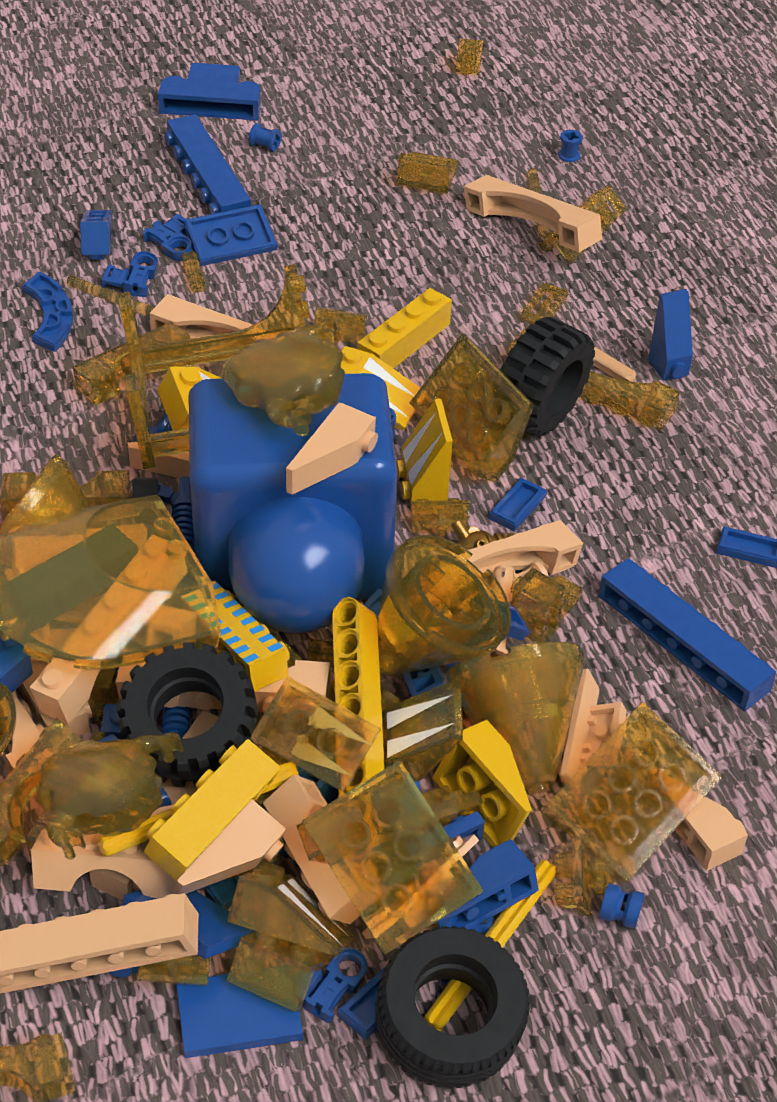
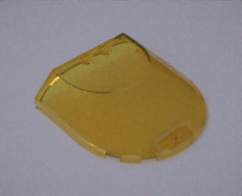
[0,495,221,669]

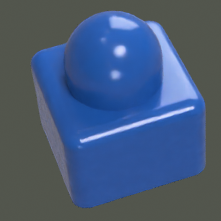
[188,373,397,634]

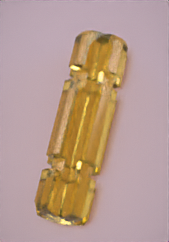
[182,251,205,293]

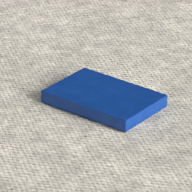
[184,204,278,266]
[122,890,258,959]
[176,964,303,1058]

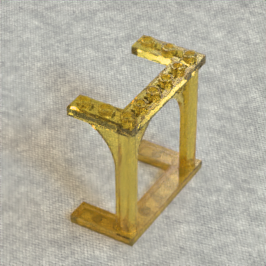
[118,264,325,469]

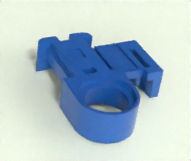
[143,214,193,261]
[101,251,158,297]
[292,948,368,1023]

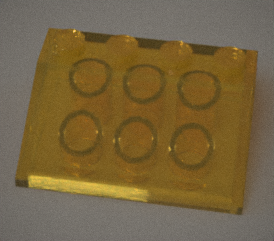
[409,333,534,482]
[540,702,723,883]
[302,760,484,955]

